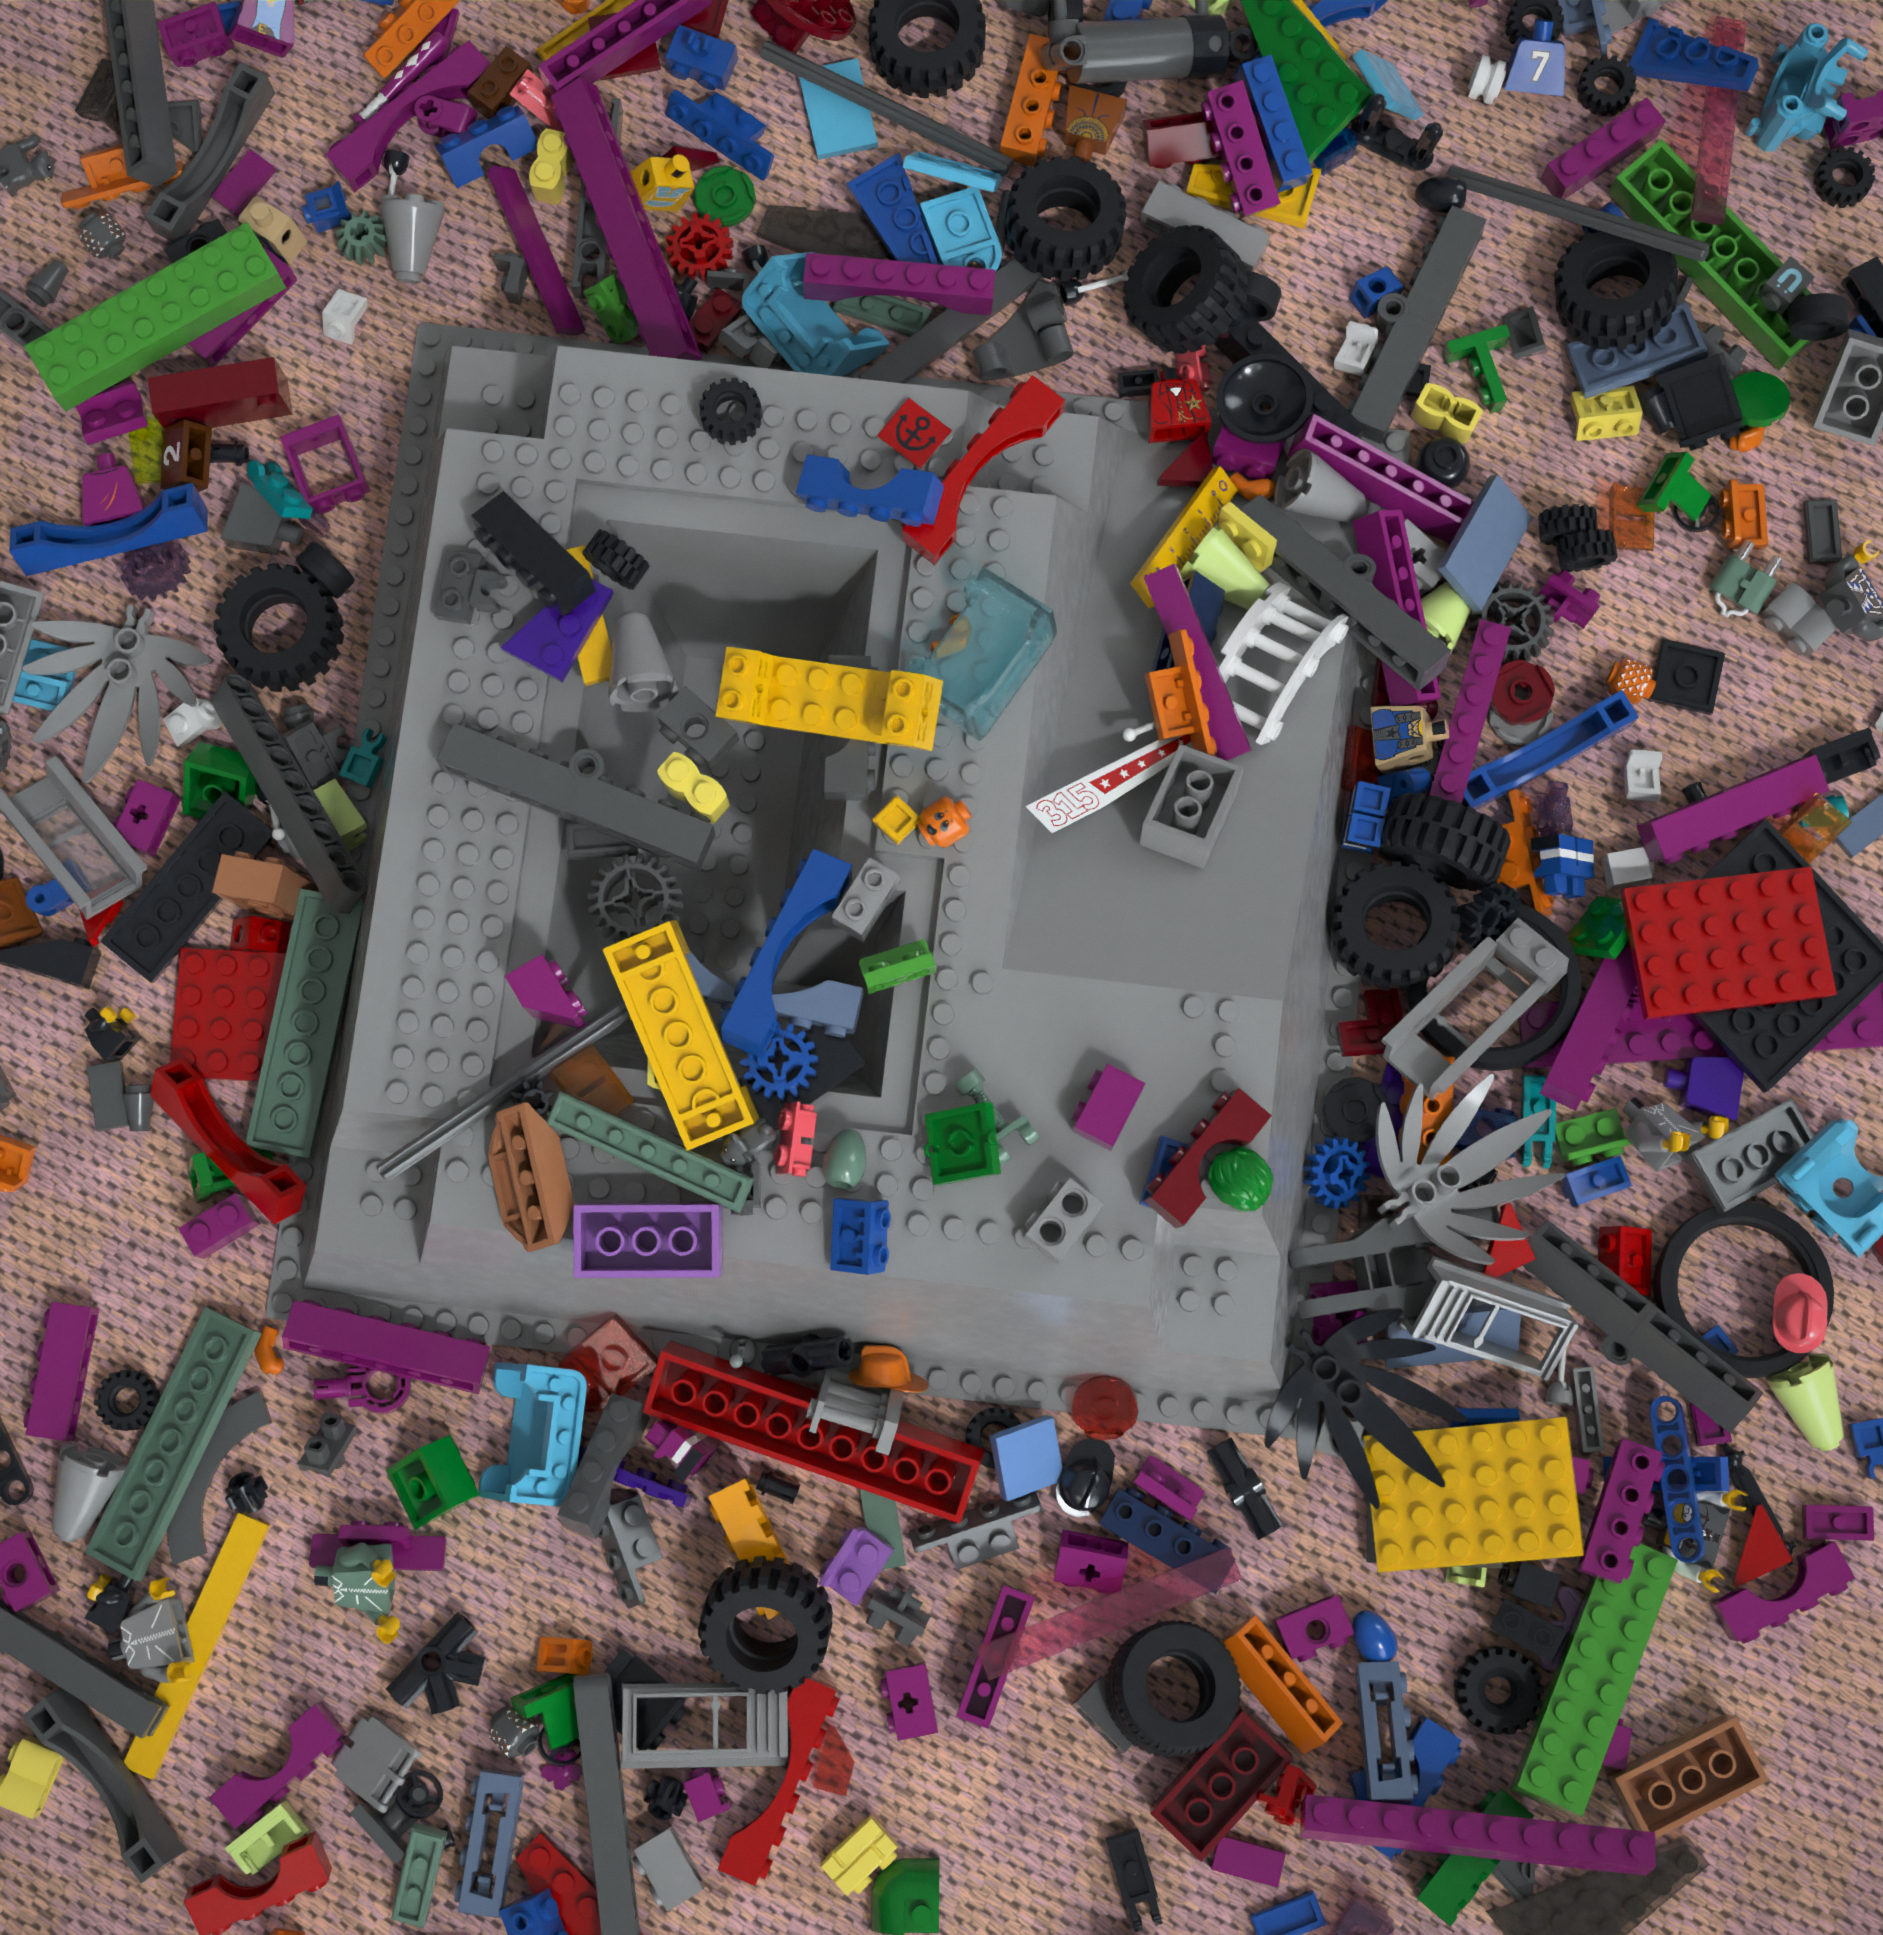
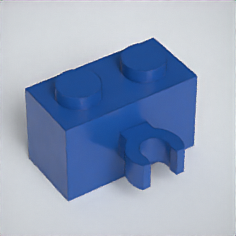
[665,25,738,91]

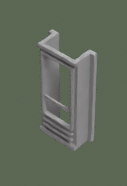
[1381,937,1548,1101]
[1397,1256,1579,1381]
[621,1683,788,1769]

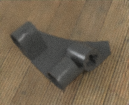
[972,280,1074,381]

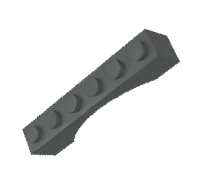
[145,62,275,241]
[22,1688,186,1883]

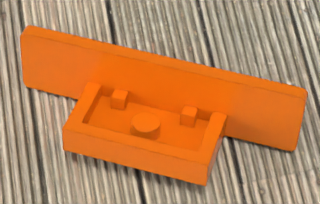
[363,0,460,78]
[61,144,184,209]
[1144,629,1217,757]
[1497,789,1554,917]

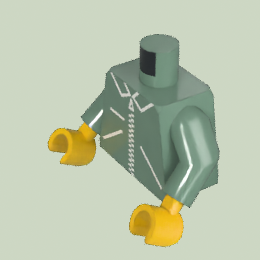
[314,1543,400,1644]

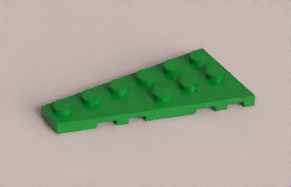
[1240,0,1375,164]

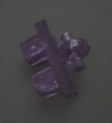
[1535,780,1573,836]

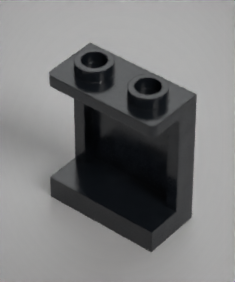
[1657,352,1746,451]
[604,1647,688,1750]

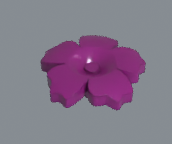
[541,1750,583,1791]

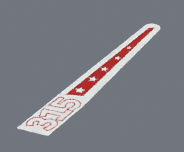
[1025,734,1193,833]

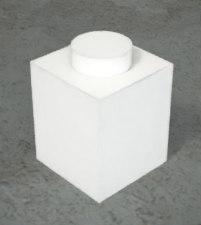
[1601,847,1655,891]

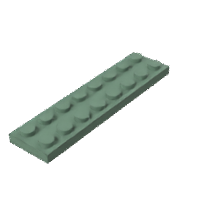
[245,889,364,1159]
[85,1307,262,1582]

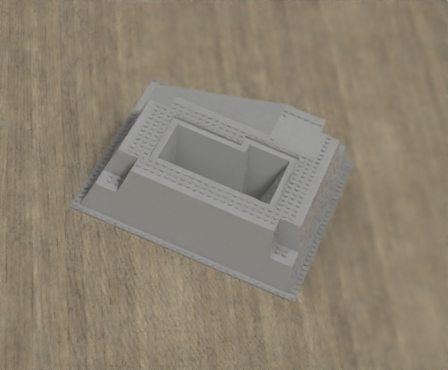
[266,323,1411,1439]

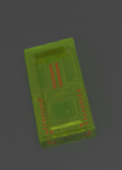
[129,418,163,485]

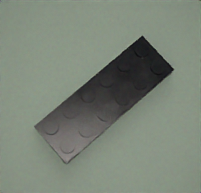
[100,791,273,983]

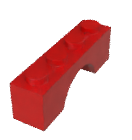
[183,1831,332,1935]

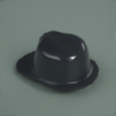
[1055,1438,1115,1517]

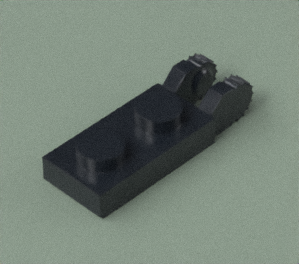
[1105,1827,1163,1932]

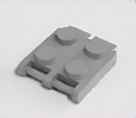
[331,1716,423,1813]

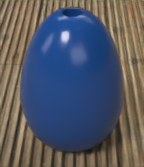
[1352,1610,1398,1662]

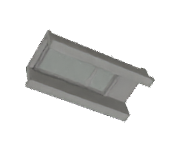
[0,756,147,920]

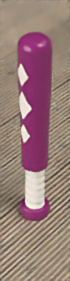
[352,32,448,125]

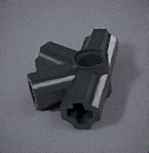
[386,1612,486,1715]

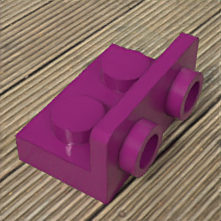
[157,1,235,67]
[75,381,148,445]
[1132,1455,1205,1521]

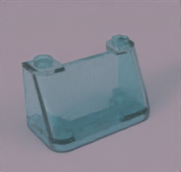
[904,567,1057,741]

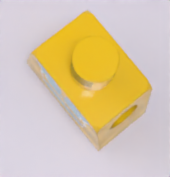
[630,154,694,212]

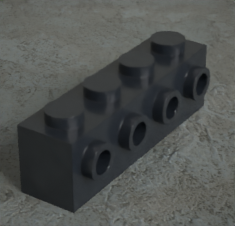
[471,491,596,617]

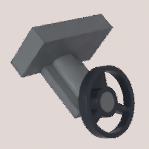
[349,1770,443,1864]

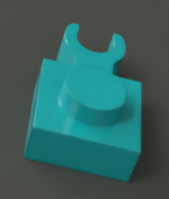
[339,728,387,789]

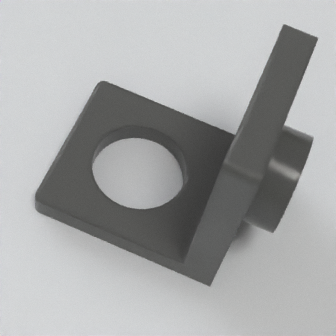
[707,269,751,316]

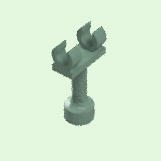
[954,1069,1040,1166]

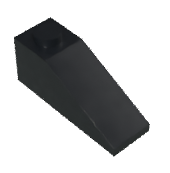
[0,937,102,990]

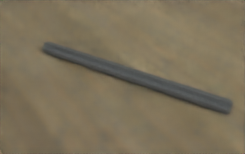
[760,41,1013,175]
[1446,165,1709,262]
[376,999,631,1181]

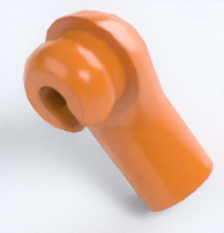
[1230,472,1276,501]
[254,1325,284,1375]

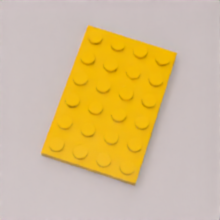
[1363,1417,1584,1573]

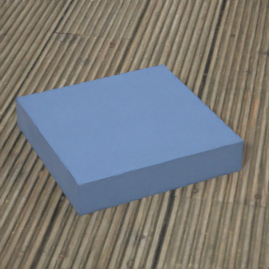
[989,1415,1063,1501]

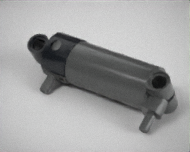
[1040,0,1258,84]

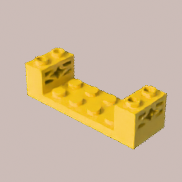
[715,646,943,751]
[602,920,759,1151]

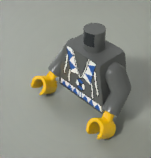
[1819,540,1883,642]

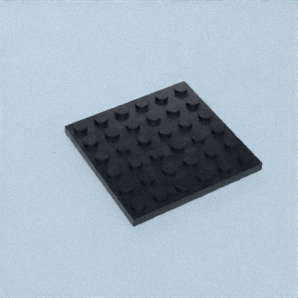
[1628,819,1883,1093]

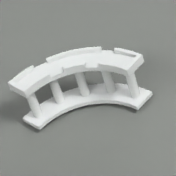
[1218,582,1349,745]

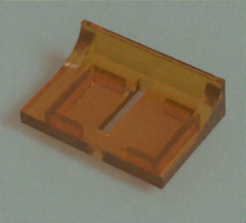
[1609,482,1655,551]
[1778,792,1852,864]
[551,1044,635,1115]

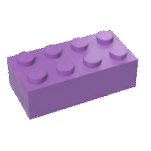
[573,1201,723,1278]

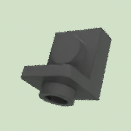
[493,252,529,305]

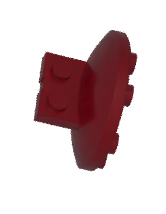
[750,0,856,53]

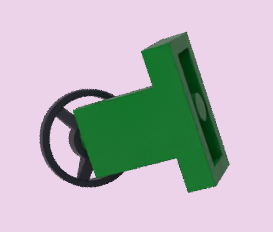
[1636,451,1719,532]
[511,1673,581,1767]

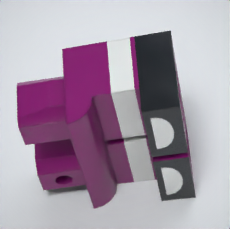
[645,1420,720,1482]

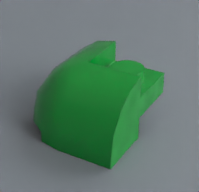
[871,1858,940,1935]

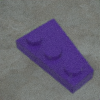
[500,579,614,683]

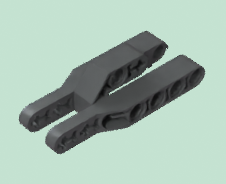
[1288,1205,1513,1320]

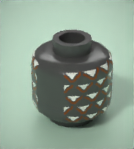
[78,211,126,260]
[489,1706,540,1758]

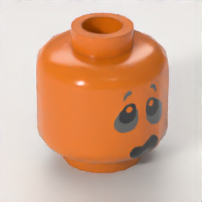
[917,796,972,848]

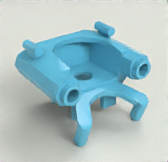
[1745,23,1868,152]
[1775,1118,1883,1258]

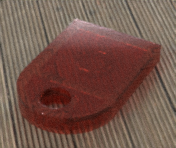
[557,1313,659,1412]

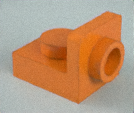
[536,1637,592,1675]

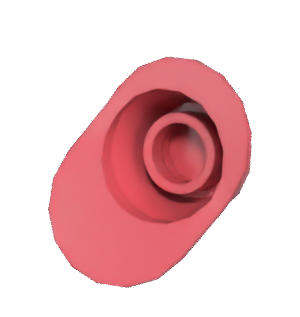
[1772,1273,1828,1353]

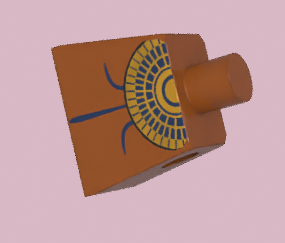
[1064,85,1127,163]

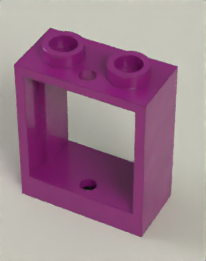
[280,414,371,514]

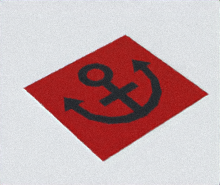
[877,398,952,469]

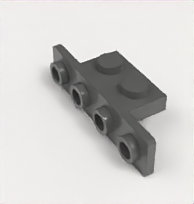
[909,1491,1042,1570]
[598,1495,663,1609]

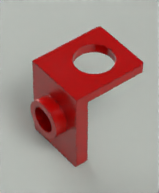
[230,915,290,953]

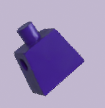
[1663,1057,1744,1123]

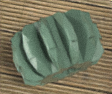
[335,210,388,266]

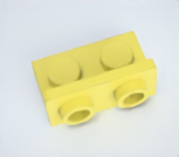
[1570,386,1643,441]
[1218,502,1277,573]

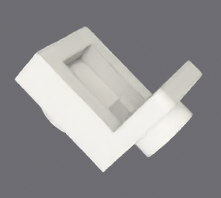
[1334,321,1378,377]
[163,699,222,747]
[1624,750,1662,802]

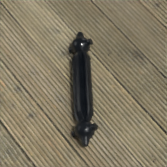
[1722,1443,1796,1566]

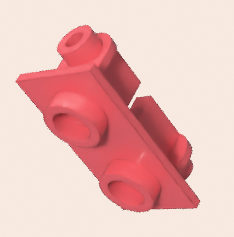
[509,69,563,131]
[1175,345,1212,392]
[773,1101,817,1177]

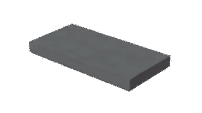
[1686,1099,1814,1214]

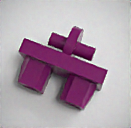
[1536,570,1600,629]

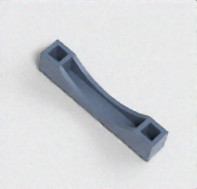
[686,951,864,1038]

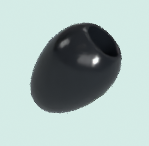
[1415,175,1467,213]

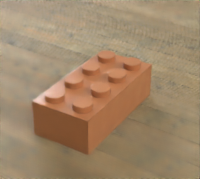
[1606,1713,1769,1839]

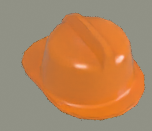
[848,1345,929,1393]

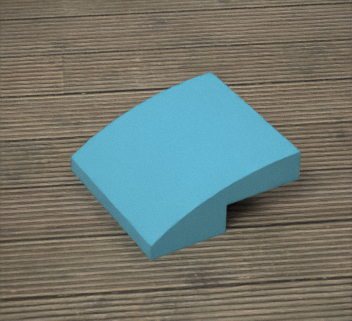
[13,638,77,711]

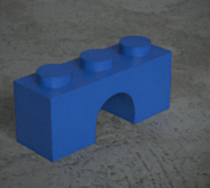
[435,105,538,188]

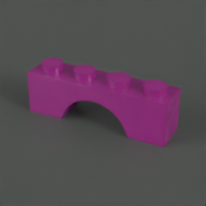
[1710,1541,1855,1644]
[209,1702,347,1829]

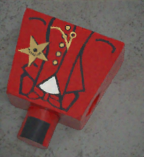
[1148,367,1211,443]

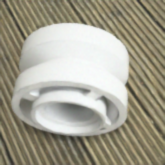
[1468,55,1506,105]

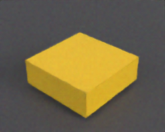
[872,795,921,846]

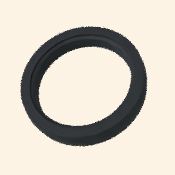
[1406,902,1581,1071]
[1653,1202,1834,1378]

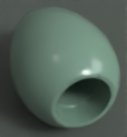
[823,1129,866,1189]

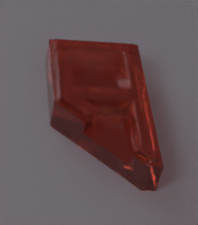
[813,1724,855,1796]

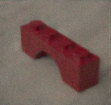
[1143,1088,1272,1228]

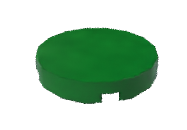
[694,166,756,227]
[1732,372,1790,427]

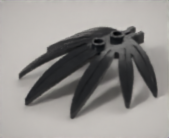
[1264,1307,1466,1509]

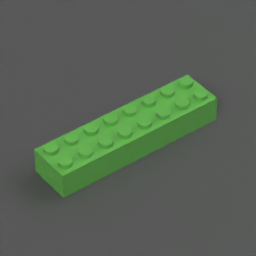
[1608,139,1813,371]
[24,222,286,412]
[1510,1543,1678,1819]

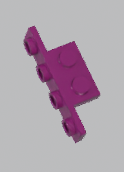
[309,1521,447,1571]

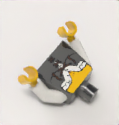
[1643,1490,1748,1593]

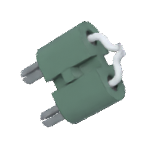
[1708,539,1783,618]

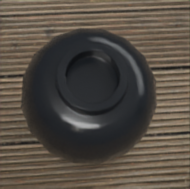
[1416,437,1470,489]

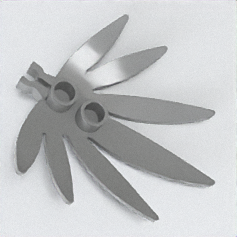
[22,604,211,784]
[1376,1074,1565,1265]

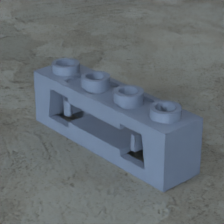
[1355,1661,1418,1806]
[454,1768,525,1918]

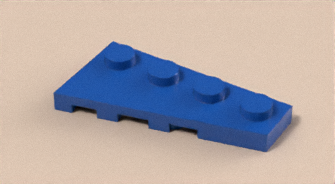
[1628,17,1759,91]
[847,152,938,264]

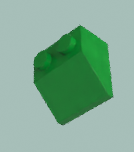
[182,742,257,819]
[386,1435,479,1530]

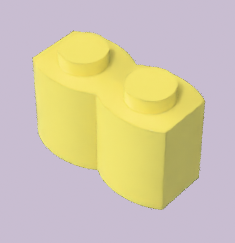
[529,128,573,205]
[1410,383,1483,444]
[657,752,730,824]
[0,1736,64,1819]

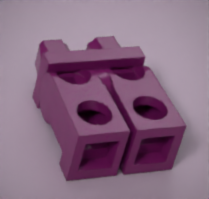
[1823,90,1883,149]

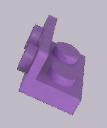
[818,1526,895,1606]

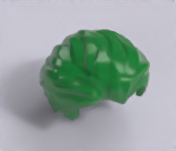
[1208,1146,1274,1211]

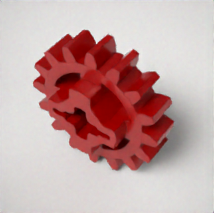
[665,213,734,282]

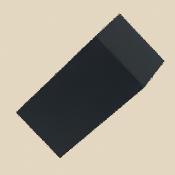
[1117,369,1159,398]

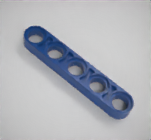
[1650,1396,1705,1563]

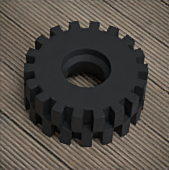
[1454,1646,1544,1735]

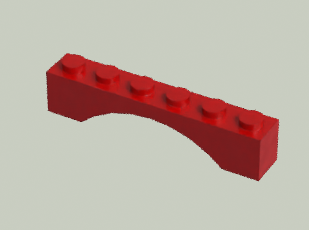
[901,375,1065,566]
[150,1057,307,1225]
[717,1677,840,1886]

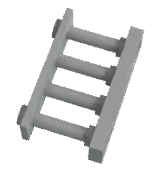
[806,1368,904,1455]

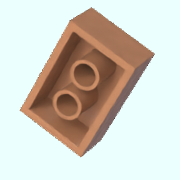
[212,851,318,921]

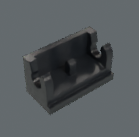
[1802,727,1880,784]

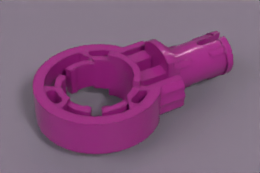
[314,1366,411,1414]

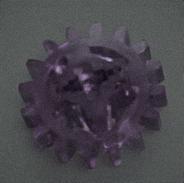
[120,540,191,602]

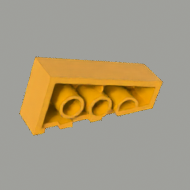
[708,1478,790,1620]

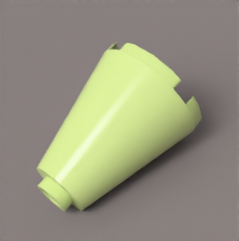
[1180,525,1270,610]
[1421,581,1471,654]
[1766,1353,1844,1451]

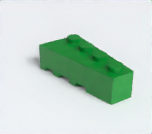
[1415,1788,1534,1927]

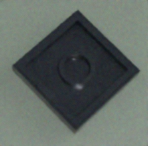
[1648,639,1725,715]

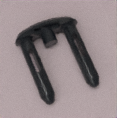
[1350,93,1444,171]

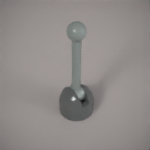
[729,1337,756,1368]

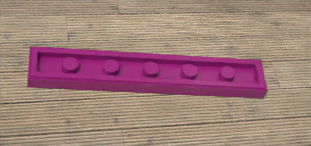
[487,166,586,335]
[1144,564,1252,761]

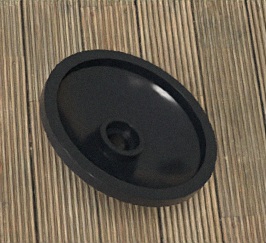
[1216,353,1313,444]

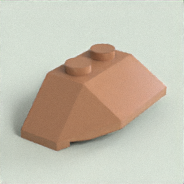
[488,1102,575,1253]

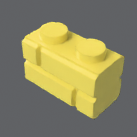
[819,1813,898,1896]

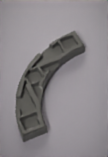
[167,1391,272,1565]

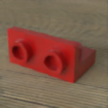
[1598,1226,1652,1296]
[1257,1764,1317,1827]

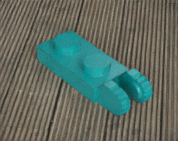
[246,460,313,519]
[1520,1075,1556,1169]

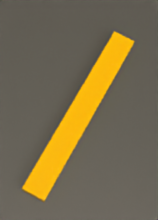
[123,1512,271,1780]

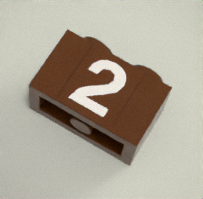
[160,419,212,492]

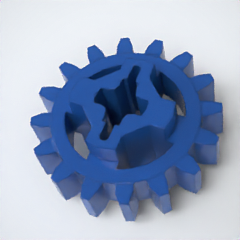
[740,1022,818,1101]
[1303,1136,1370,1209]

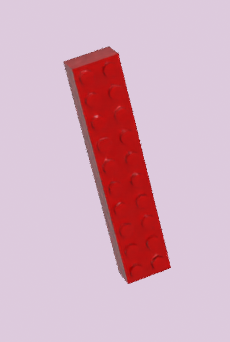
[642,1340,985,1524]

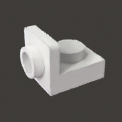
[322,289,368,344]

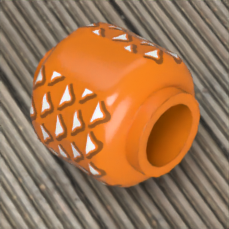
[1605,658,1656,705]

